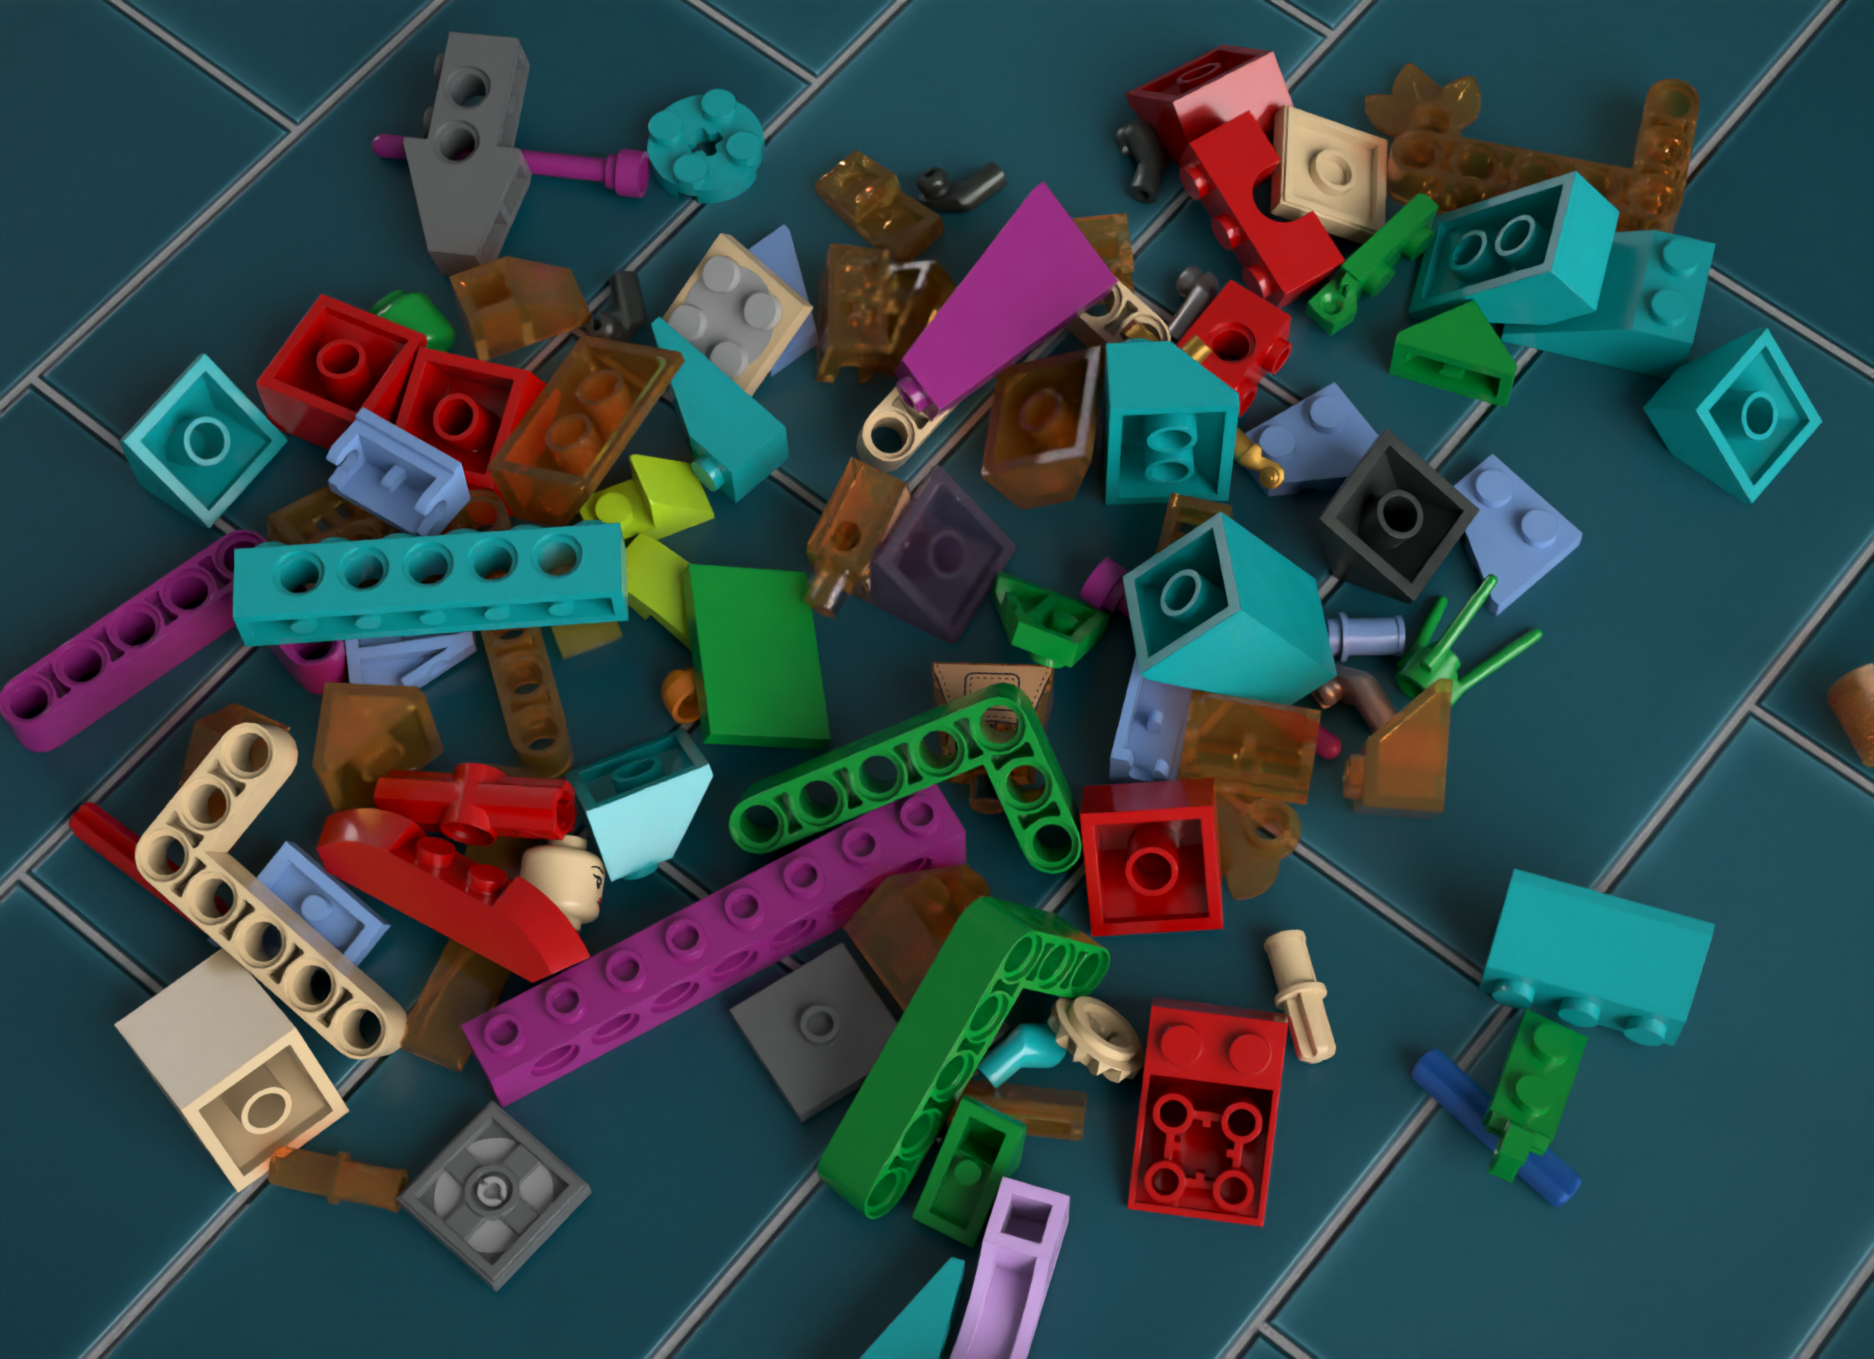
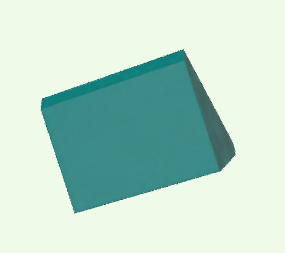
[119,353,289,528]

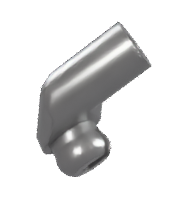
[1167,266,1219,344]
[1310,664,1402,737]

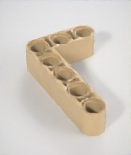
[856,277,1171,473]
[135,722,409,1060]

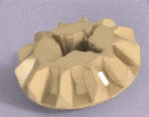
[1047,996,1145,1083]

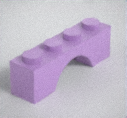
[950,1177,1070,1359]

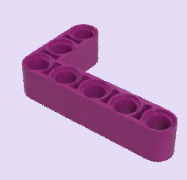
[0,530,349,752]

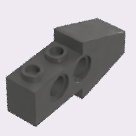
[403,32,532,280]

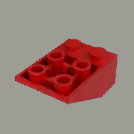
[1127,997,1288,1227]

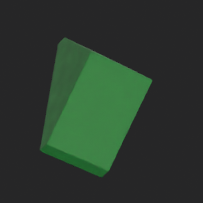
[1389,300,1517,408]

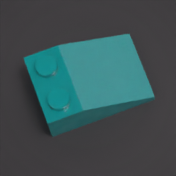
[1408,171,1620,325]
[1501,230,1715,380]

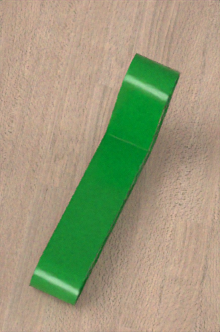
[729,682,1082,874]
[817,896,1111,1219]

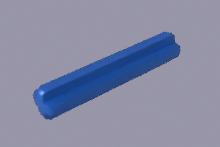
[1411,1048,1582,1208]

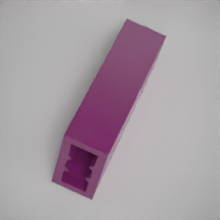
[895,181,1118,422]

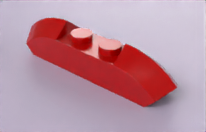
[316,808,590,983]

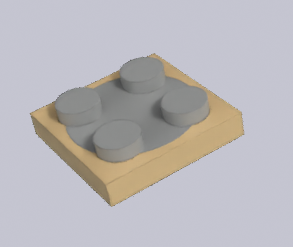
[662,233,814,397]

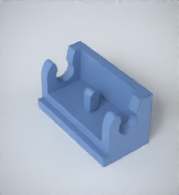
[326,407,471,537]
[1109,655,1198,784]

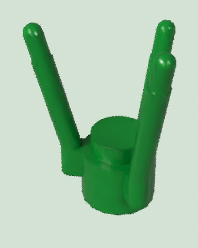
[1394,574,1543,709]

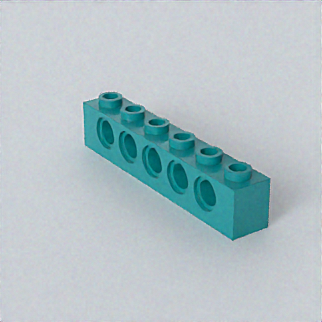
[233,520,629,647]

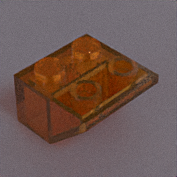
[843,864,992,1012]

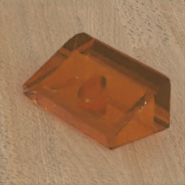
[848,260,957,378]
[949,1079,1088,1141]

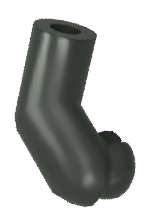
[1115,119,1170,204]
[916,161,1007,213]
[587,271,647,351]

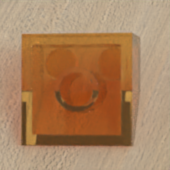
[981,345,1106,510]
[1343,678,1453,820]

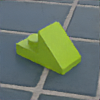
[575,454,715,548]

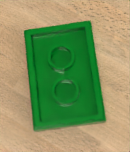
[681,564,831,750]

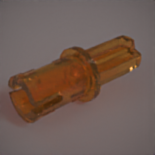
[268,1146,408,1213]

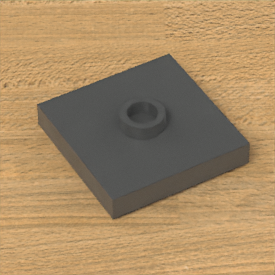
[729,942,898,1124]

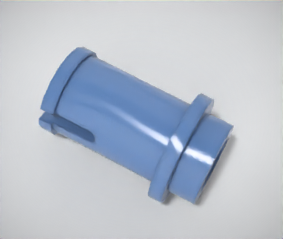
[1325,612,1405,662]

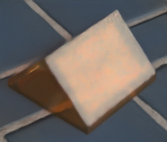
[312,682,445,814]

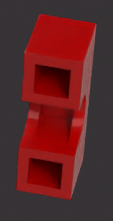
[1178,110,1345,309]

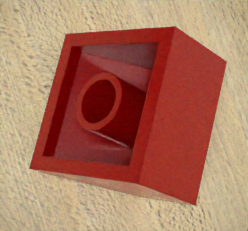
[1125,45,1294,163]
[256,293,428,457]
[395,347,557,492]
[1080,778,1224,937]

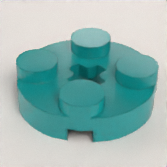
[647,89,765,204]

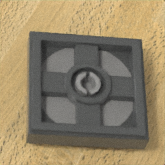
[396,1100,592,1292]

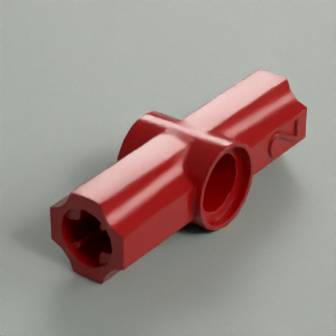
[373,763,577,846]

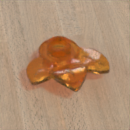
[1365,63,1481,160]
[1215,782,1301,901]

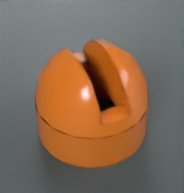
[660,668,700,724]

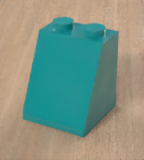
[1123,512,1337,707]

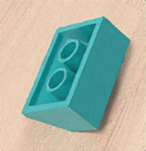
[1101,338,1240,505]
[1478,868,1715,1046]

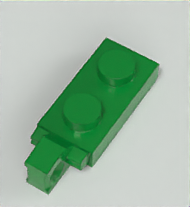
[1305,193,1439,336]
[1481,1009,1588,1183]

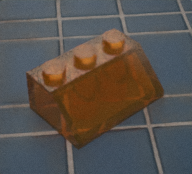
[487,335,685,527]

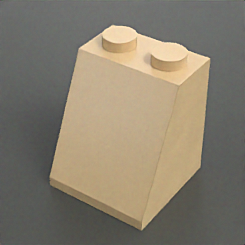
[114,948,349,1193]

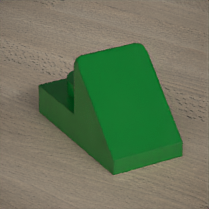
[912,1095,1027,1248]

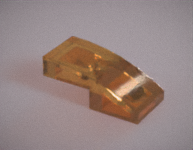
[814,150,945,268]

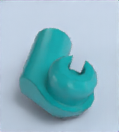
[976,1023,1067,1090]

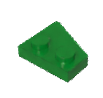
[991,571,1111,668]

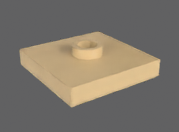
[1270,104,1388,244]

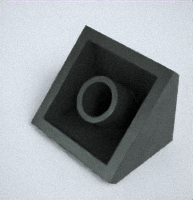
[1314,428,1480,604]

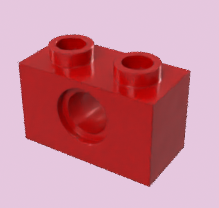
[1176,279,1292,417]

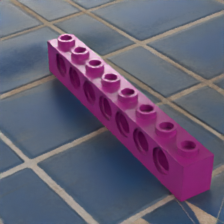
[461,784,966,1108]

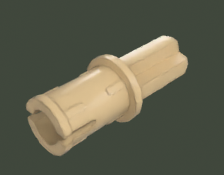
[1263,930,1336,1064]

